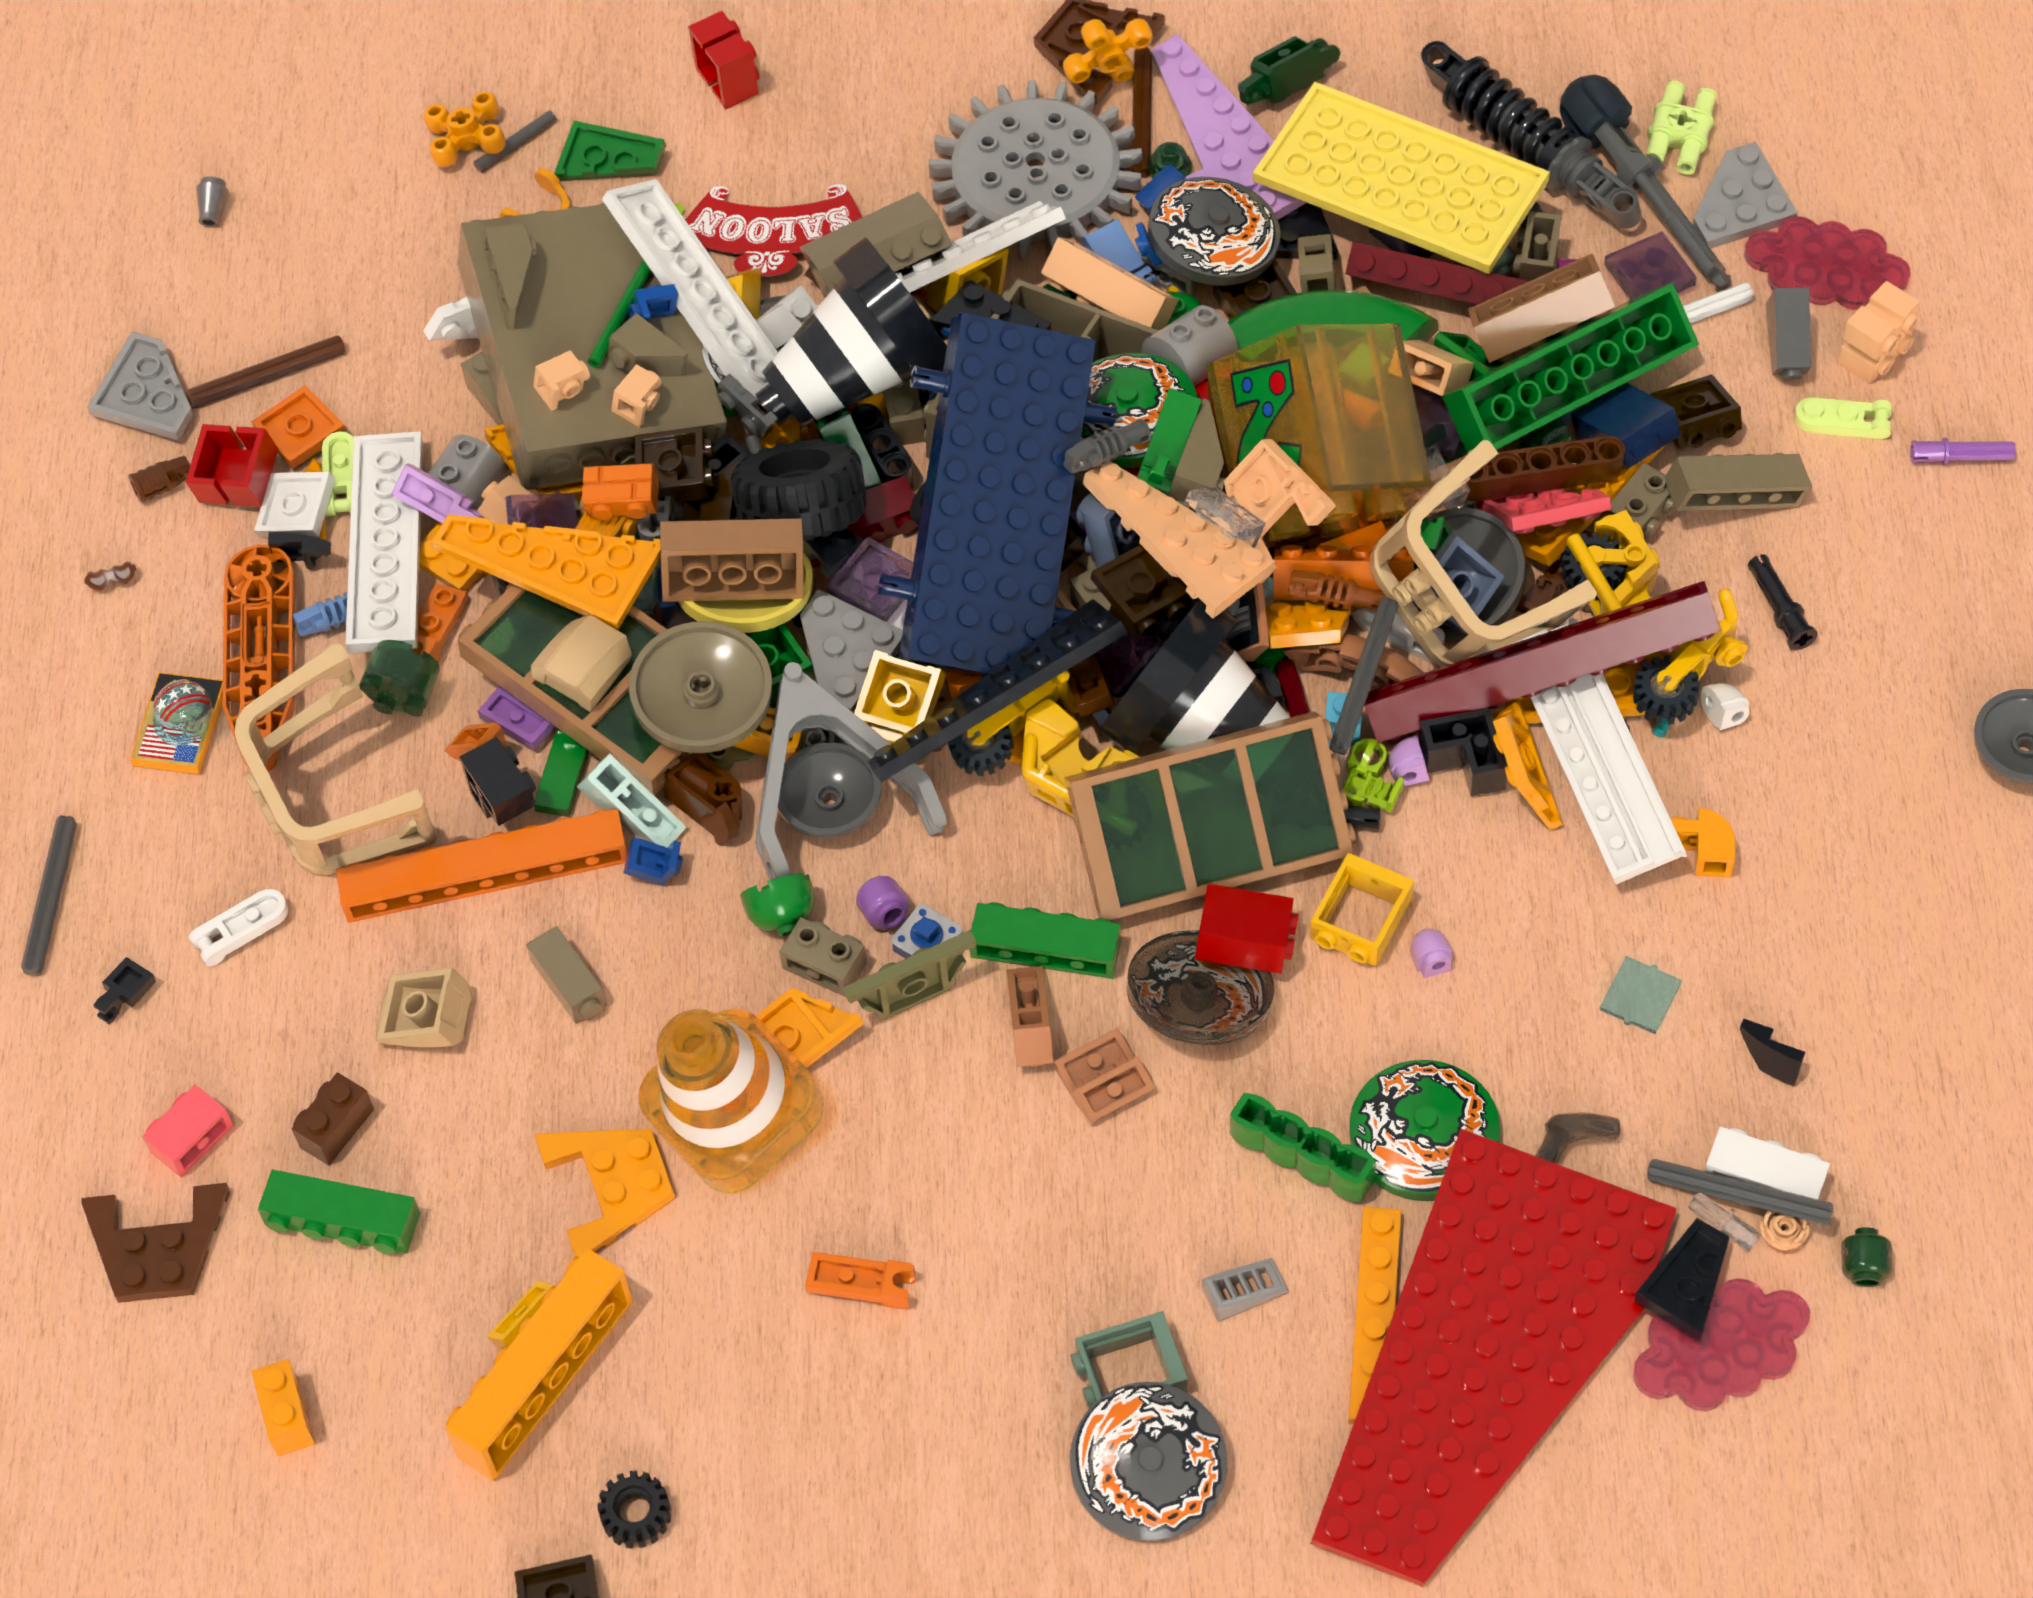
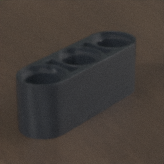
[851,404,914,488]

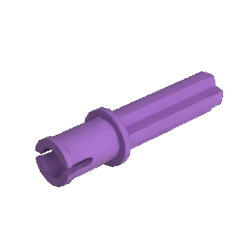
[1910,438,2016,465]

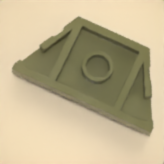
[842,930,977,1020]

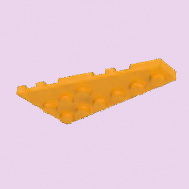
[431,514,661,630]

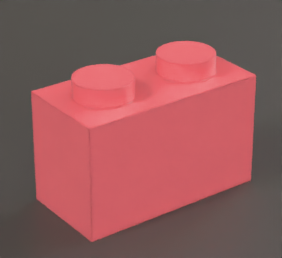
[142,1084,234,1177]

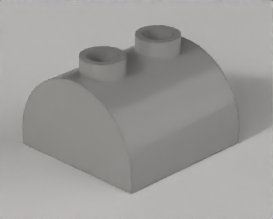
[1142,305,1238,387]
[428,435,510,510]

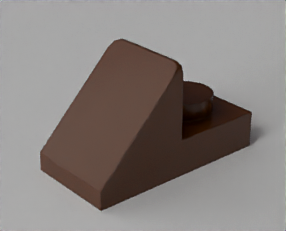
[1068,653,1114,717]

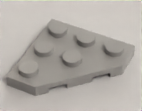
[1692,142,1798,249]
[87,332,194,441]
[800,589,903,713]

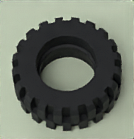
[731,439,868,541]

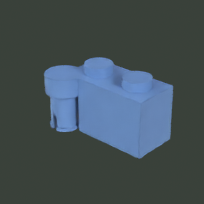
[1080,219,1157,286]

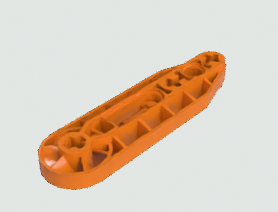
[222,544,296,772]

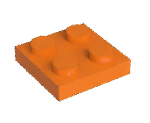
[251,385,346,469]

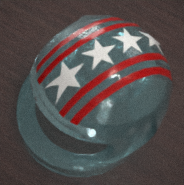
[153,679,212,746]

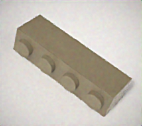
[1664,453,1812,511]

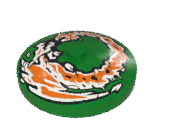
[1080,353,1198,468]
[1349,1060,1500,1201]

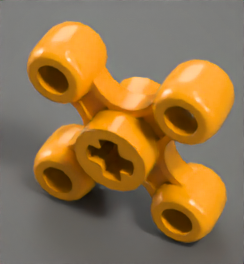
[1063,18,1153,84]
[424,91,506,167]

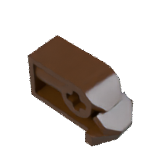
[664,753,742,846]

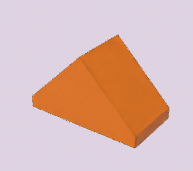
[444,722,507,762]

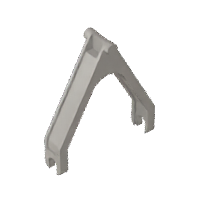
[755,662,947,880]

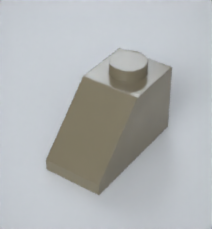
[607,313,688,376]

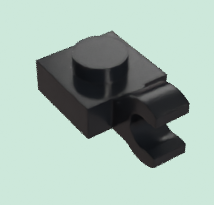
[93,957,156,1024]

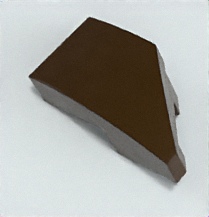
[699,460,744,521]

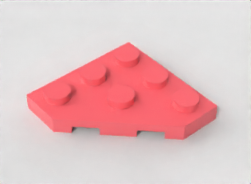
[1476,489,1611,534]

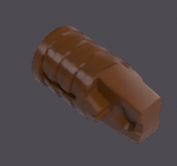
[128,456,190,503]

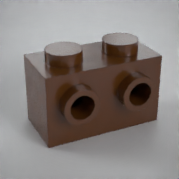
[291,1072,374,1166]

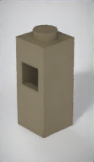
[1298,234,1336,293]
[526,926,607,1024]

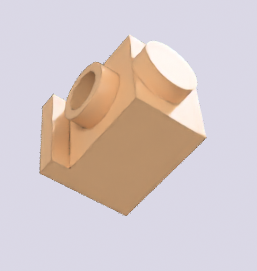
[533,350,590,411]
[611,364,662,428]

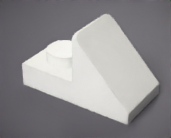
[756,285,818,349]

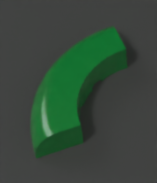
[1227,290,1439,368]

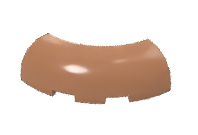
[1282,633,1424,688]

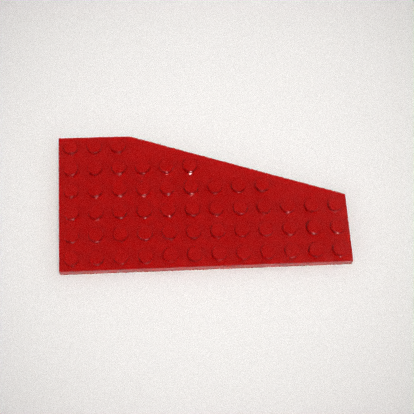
[1310,1129,1677,1587]

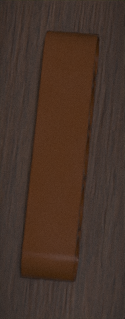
[1456,436,1625,502]

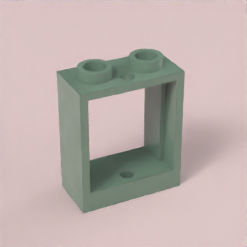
[1070,1311,1188,1409]

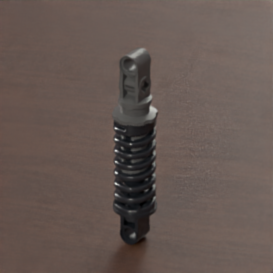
[1421,41,1642,229]

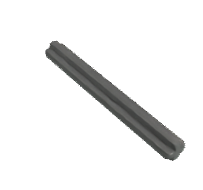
[1329,597,1399,755]
[21,815,77,976]
[1647,1159,1834,1225]

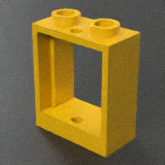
[1310,853,1414,966]

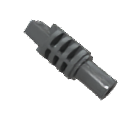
[1063,419,1150,474]

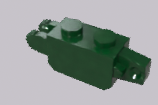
[1238,36,1341,105]

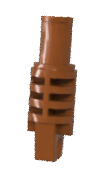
[1288,570,1386,612]

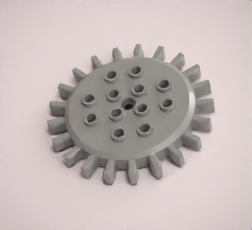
[929,80,1142,259]

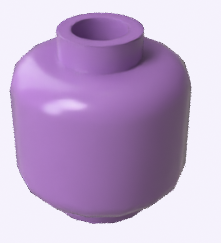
[856,876,909,929]

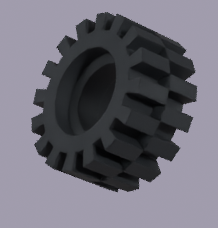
[598,1471,671,1549]

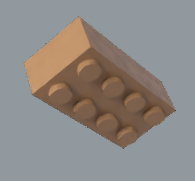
[1468,253,1615,363]
[660,518,803,602]

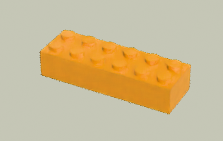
[445,1248,633,1482]

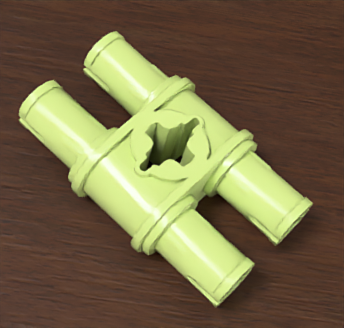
[1645,81,1717,175]

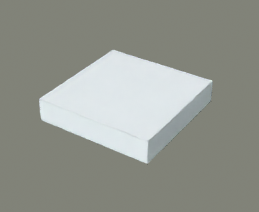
[254,472,336,538]

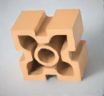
[1838,281,1920,384]

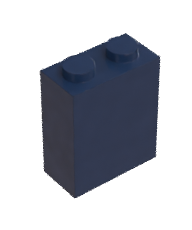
[1571,382,1681,469]

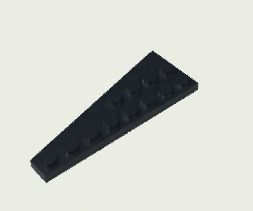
[867,599,1127,782]

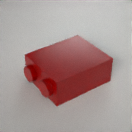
[1195,883,1299,974]

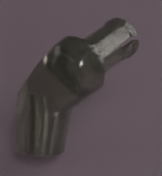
[1535,1112,1620,1164]

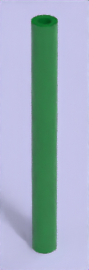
[587,261,651,368]

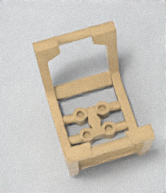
[1370,440,1597,667]
[234,643,436,876]

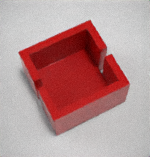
[688,10,760,110]
[185,424,278,507]

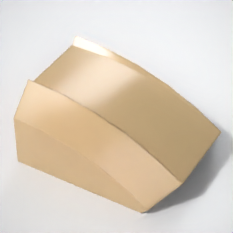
[531,615,632,712]
[375,968,472,1047]

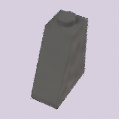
[1766,287,1811,380]

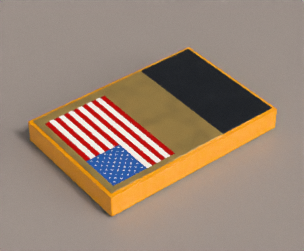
[130,672,223,774]

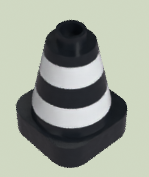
[755,237,947,427]
[1098,599,1315,796]

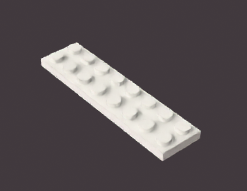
[602,179,778,406]
[345,431,423,653]

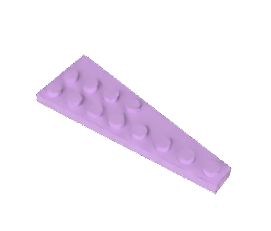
[1151,34,1307,220]

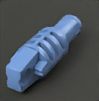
[293,592,347,636]

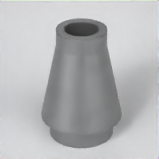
[196,177,229,227]

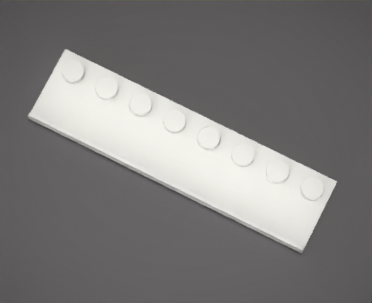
[817,201,1066,306]
[1512,617,1687,885]

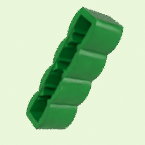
[1230,1093,1376,1202]

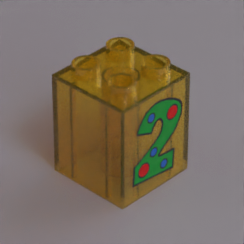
[1206,324,1433,541]

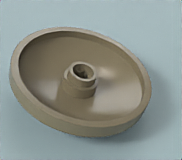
[629,621,772,753]

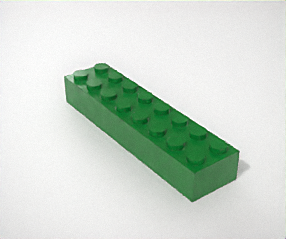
[1442,283,1700,454]

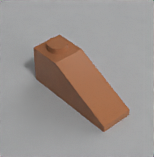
[1007,966,1054,1067]

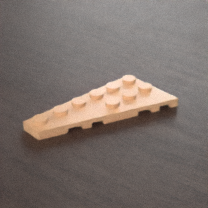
[1083,461,1275,619]

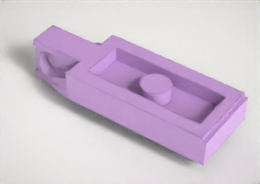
[392,463,484,523]

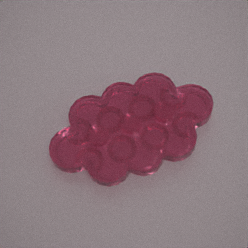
[1744,217,1911,310]
[1633,1278,1810,1411]

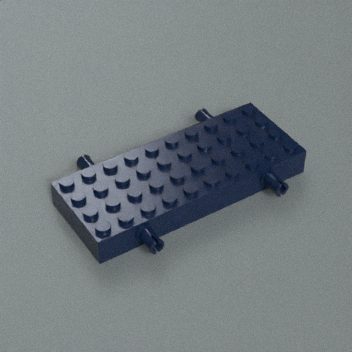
[878,312,1117,678]

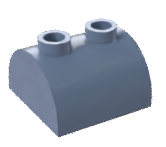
[1076,493,1141,569]
[1414,535,1505,634]

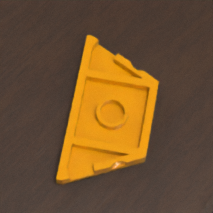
[1493,701,1564,830]
[734,987,864,1110]

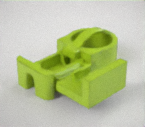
[1342,738,1404,813]

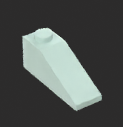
[577,753,687,848]

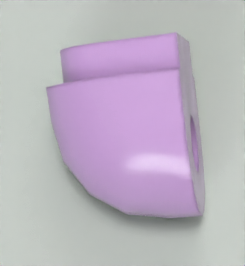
[1389,735,1429,786]
[1410,929,1453,978]

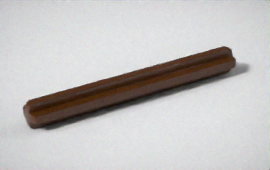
[1131,47,1152,178]
[186,335,345,408]

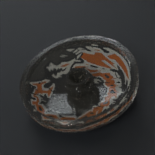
[1126,930,1274,1045]

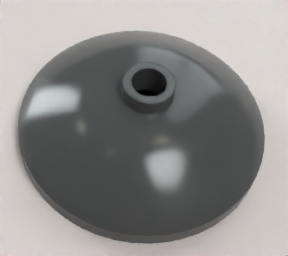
[1974,689,2033,784]
[778,742,882,838]

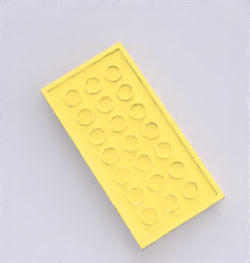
[1253,82,1550,274]

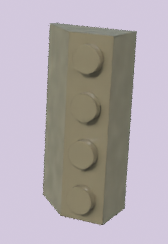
[800,191,952,298]

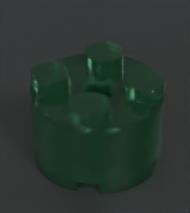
[359,640,440,717]

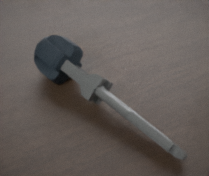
[1560,74,1731,288]

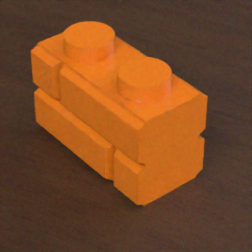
[582,463,659,521]

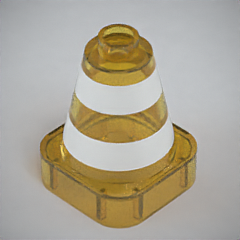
[639,1009,824,1194]

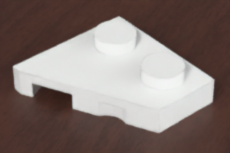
[423,297,478,341]

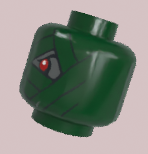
[1841,1228,1892,1287]

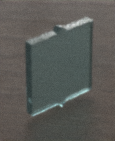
[1599,956,1682,1034]

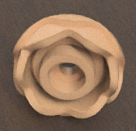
[1760,1210,1809,1250]

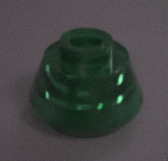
[1148,142,1192,178]

